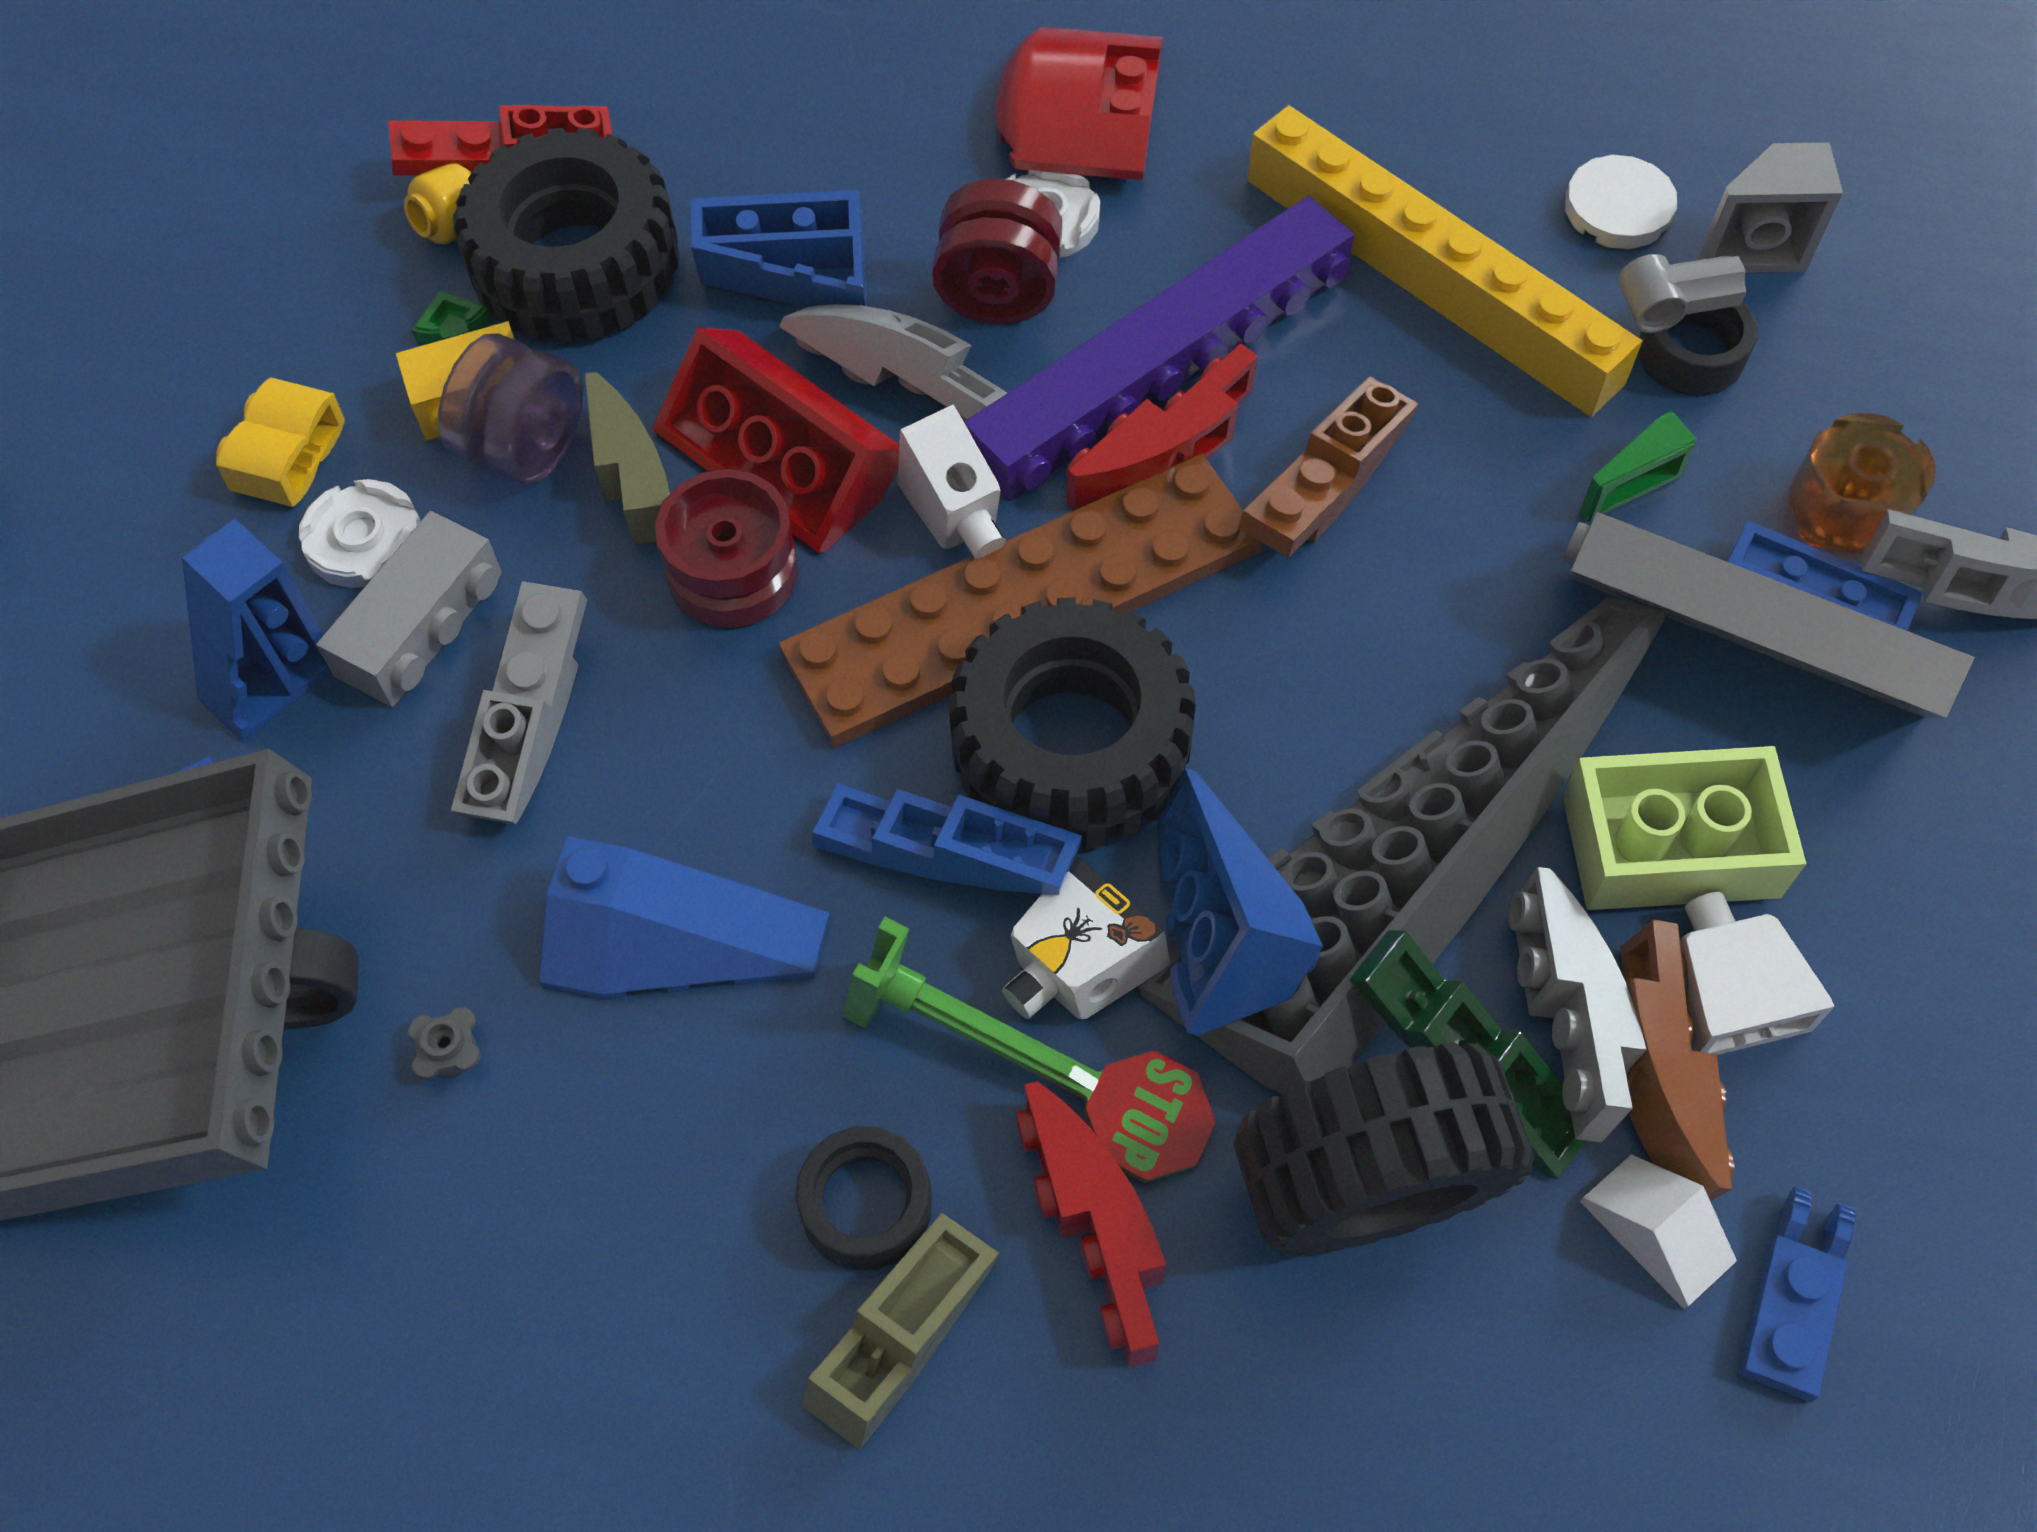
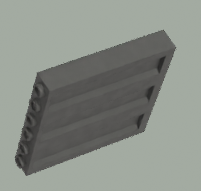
[0,749,312,1221]

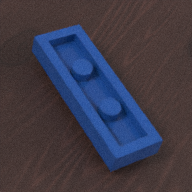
[1727,520,1923,631]

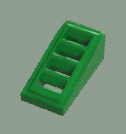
[1579,411,1697,521]

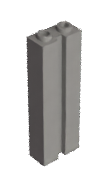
[1564,512,1975,718]

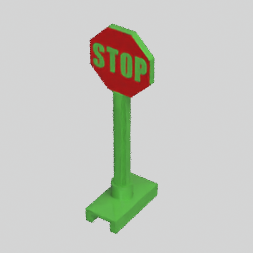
[842,916,1216,1184]

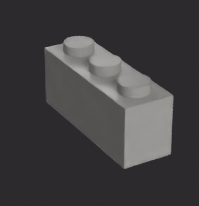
[316,510,503,708]

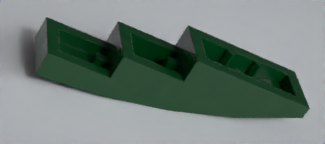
[1349,930,1586,1179]

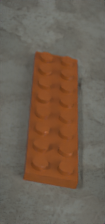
[778,454,1262,749]

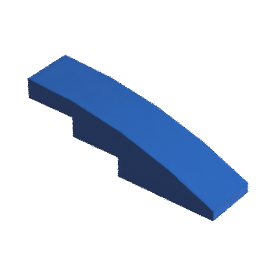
[812,783,1082,895]

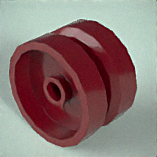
[932,178,1063,324]
[655,469,799,628]

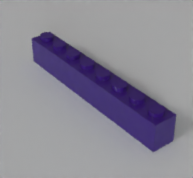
[964,195,1355,502]

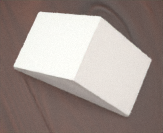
[1580,1155,1737,1310]

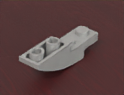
[779,304,1007,422]
[1861,509,2037,619]
[451,581,587,825]
[1508,867,1647,1142]

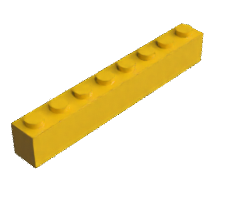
[1247,105,1643,417]

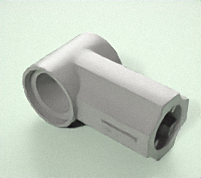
[1618,254,1746,333]

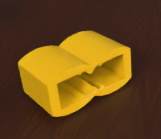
[216,378,345,507]

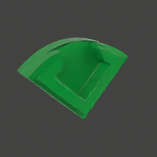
[412,290,493,345]

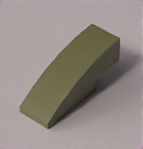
[585,372,671,545]
[802,1213,999,1450]

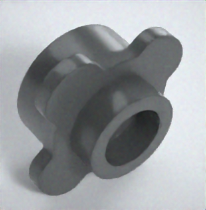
[408,1007,481,1080]

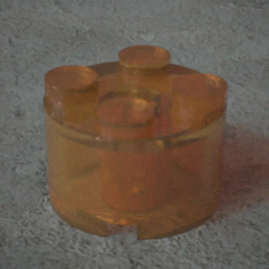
[1789,413,1936,553]

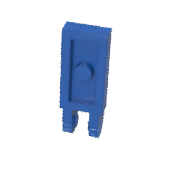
[1738,1186,1857,1403]

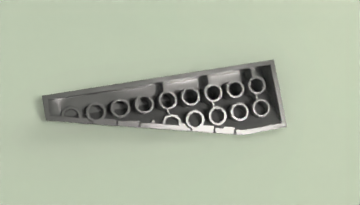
[1138,597,1665,1094]

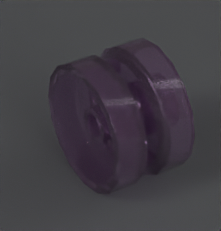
[438,333,583,484]

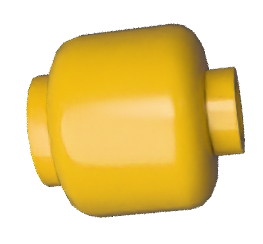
[404,163,471,244]

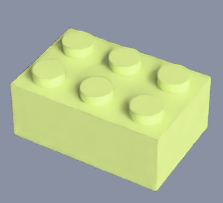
[1562,746,1806,910]

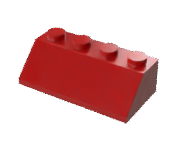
[652,327,899,553]

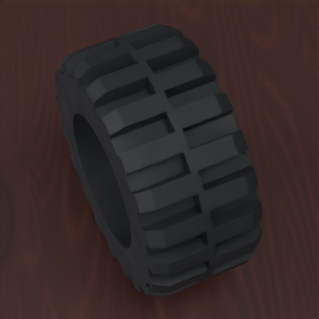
[453,128,680,343]
[949,597,1196,849]
[1233,1043,1534,1256]

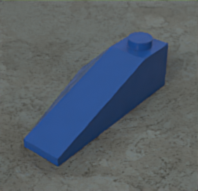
[1157,768,1323,1036]
[539,836,831,1000]

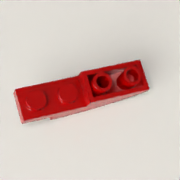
[388,105,612,176]
[1066,343,1258,510]
[1015,1081,1166,1368]

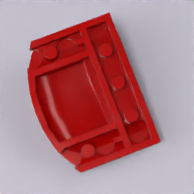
[995,26,1163,180]

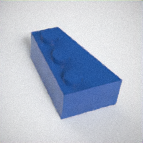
[690,190,867,308]
[182,518,331,743]

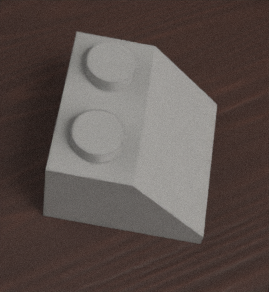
[1697,142,1843,273]

